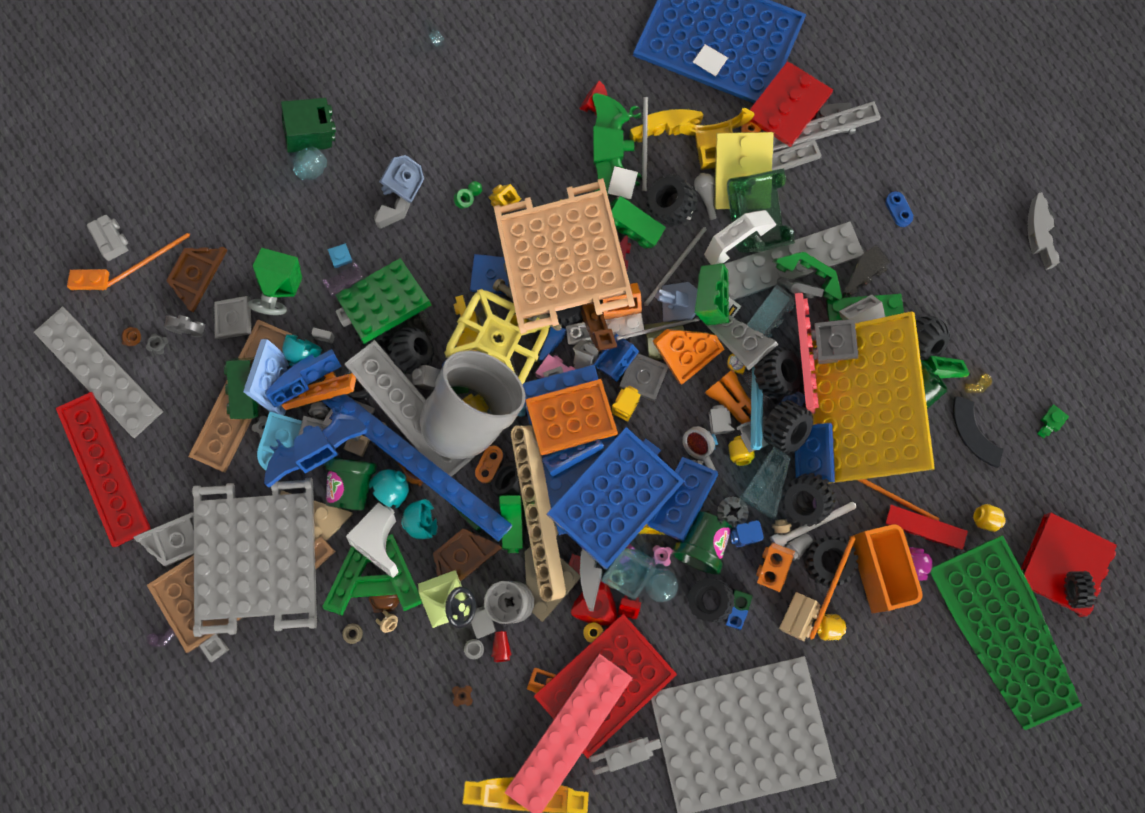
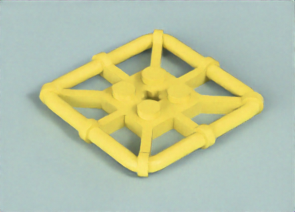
[444,289,550,385]

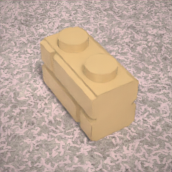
[779,592,821,641]

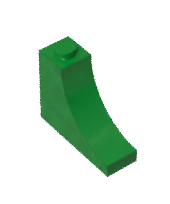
[500,495,523,553]

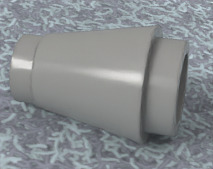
[786,533,813,561]

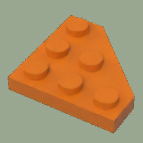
[653,329,724,385]

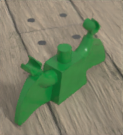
[593,93,642,196]

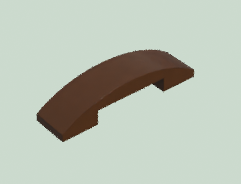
[580,302,617,351]

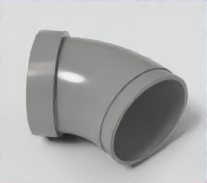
[419,350,525,459]

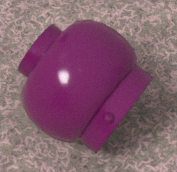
[909,547,932,581]

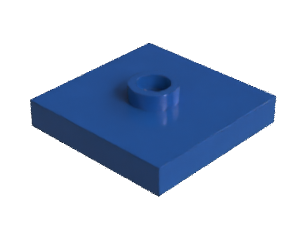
[470,254,509,295]

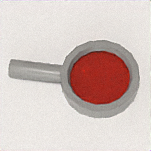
[683,426,716,471]

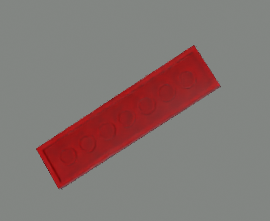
[56,392,151,547]

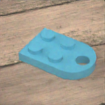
[257,412,302,470]

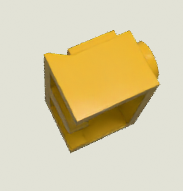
[611,386,640,422]

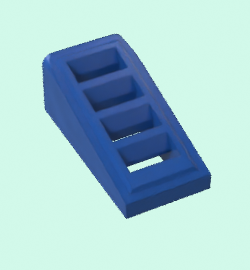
[538,327,566,364]

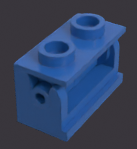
[594,334,639,382]

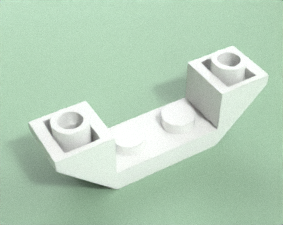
[704,210,776,265]

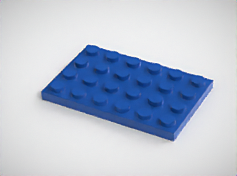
[546,427,684,570]

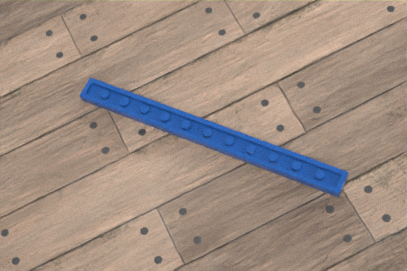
[322,394,512,542]

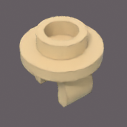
[376,610,398,633]

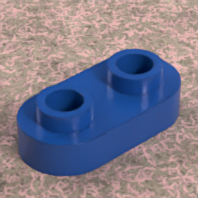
[885,191,913,227]

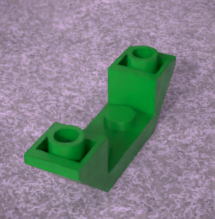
[772,252,842,302]

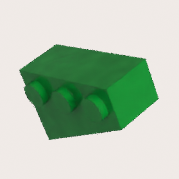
[610,196,666,249]
[695,263,729,326]

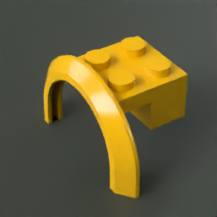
[679,108,754,170]

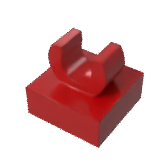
[617,594,641,620]

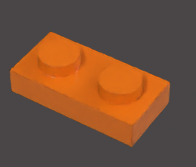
[67,269,109,290]

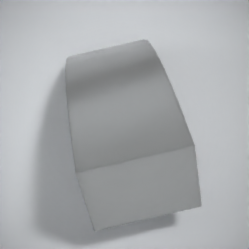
[580,548,602,611]

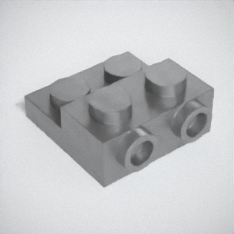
[811,319,858,364]

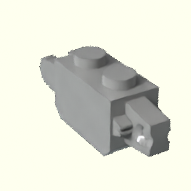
[589,737,662,775]

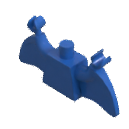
[264,405,368,487]

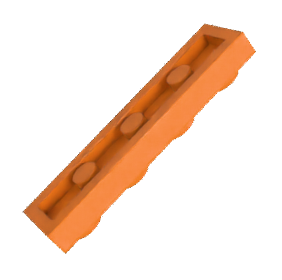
[281,373,356,410]

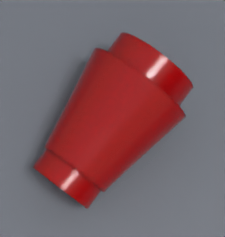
[492,632,512,662]

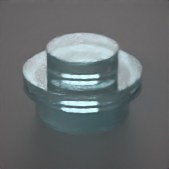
[428,29,444,47]

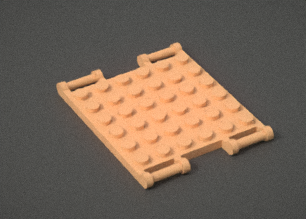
[494,178,635,334]

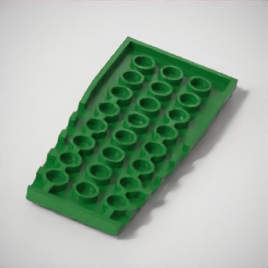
[930,535,1082,730]

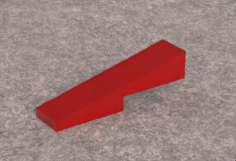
[885,505,968,550]

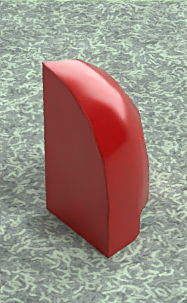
[579,81,607,115]

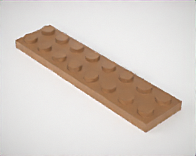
[188,320,292,473]

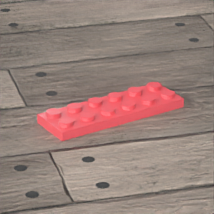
[795,293,819,414]

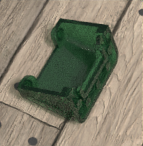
[727,168,795,253]

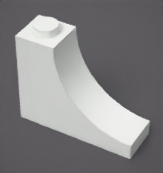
[346,502,398,578]

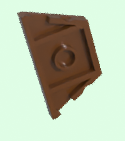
[166,247,227,313]
[433,528,503,582]

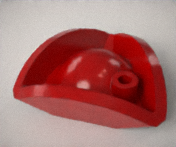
[571,579,617,625]

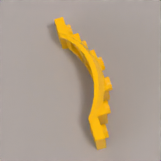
[462,777,589,813]

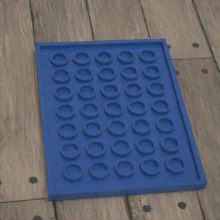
[633,0,806,104]

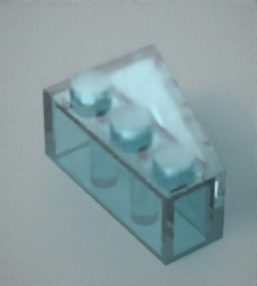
[747,285,796,339]
[740,447,791,520]

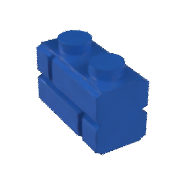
[729,520,764,547]

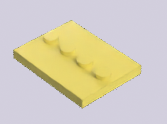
[714,132,773,209]

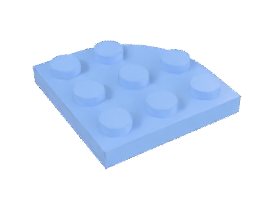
[243,339,289,416]

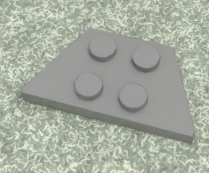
[134,512,194,567]

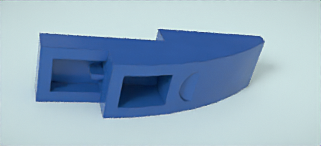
[265,349,342,408]

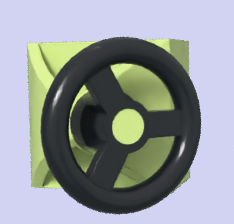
[418,570,476,628]

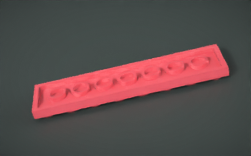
[505,654,632,813]

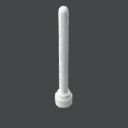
[770,502,856,547]

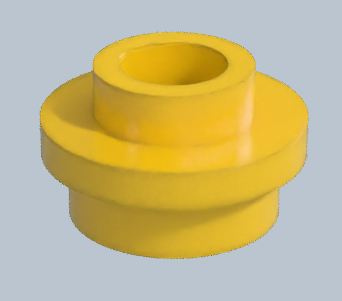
[583,623,603,642]

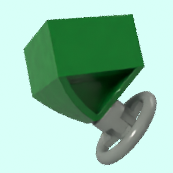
[248,248,302,315]

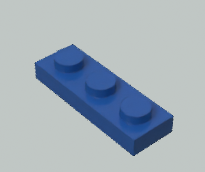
[542,439,604,477]

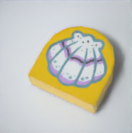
[727,354,745,375]

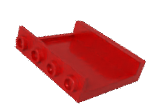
[1021,513,1117,617]

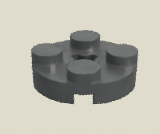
[164,315,205,337]

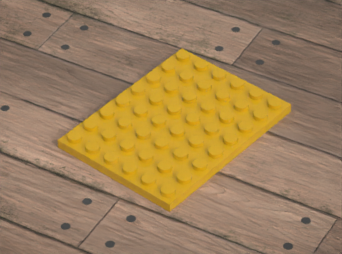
[808,312,935,484]

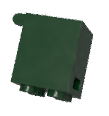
[281,98,336,153]

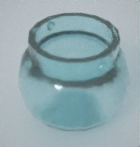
[293,147,327,180]
[645,568,678,602]

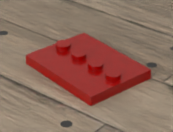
[750,61,833,147]

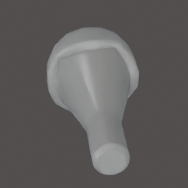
[694,173,717,220]

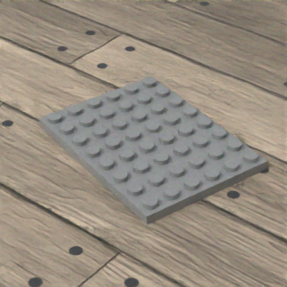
[651,656,837,813]

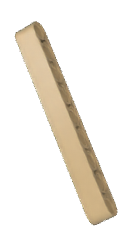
[511,425,566,602]

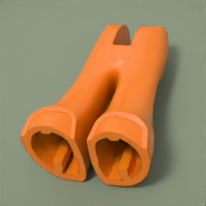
[705,369,751,424]

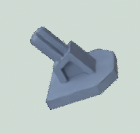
[379,155,424,203]
[655,282,698,322]

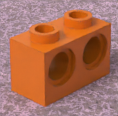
[756,543,795,592]

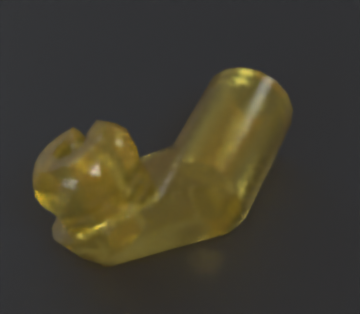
[965,373,992,393]

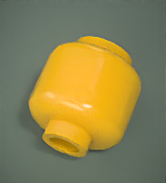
[728,436,755,466]
[973,504,1005,532]

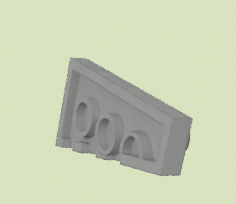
[702,315,778,370]

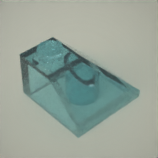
[601,548,657,600]

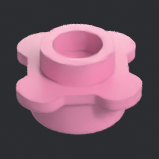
[651,545,672,566]

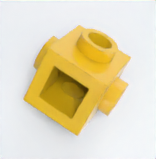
[489,184,521,208]

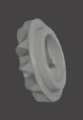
[717,497,749,528]

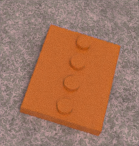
[525,379,618,456]

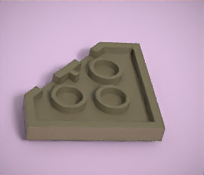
[525,546,581,622]

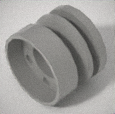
[484,581,534,624]

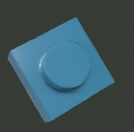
[328,243,352,268]

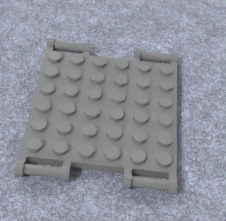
[192,477,317,637]

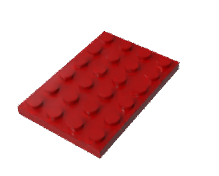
[534,614,677,758]

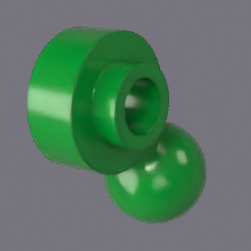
[454,181,482,209]

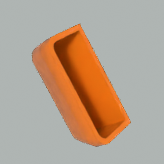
[849,524,923,614]

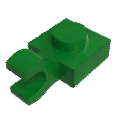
[1037,404,1069,439]

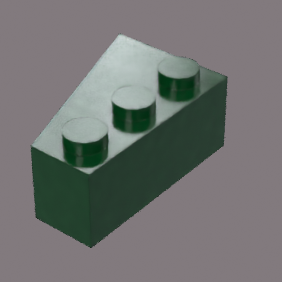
[224,357,259,419]

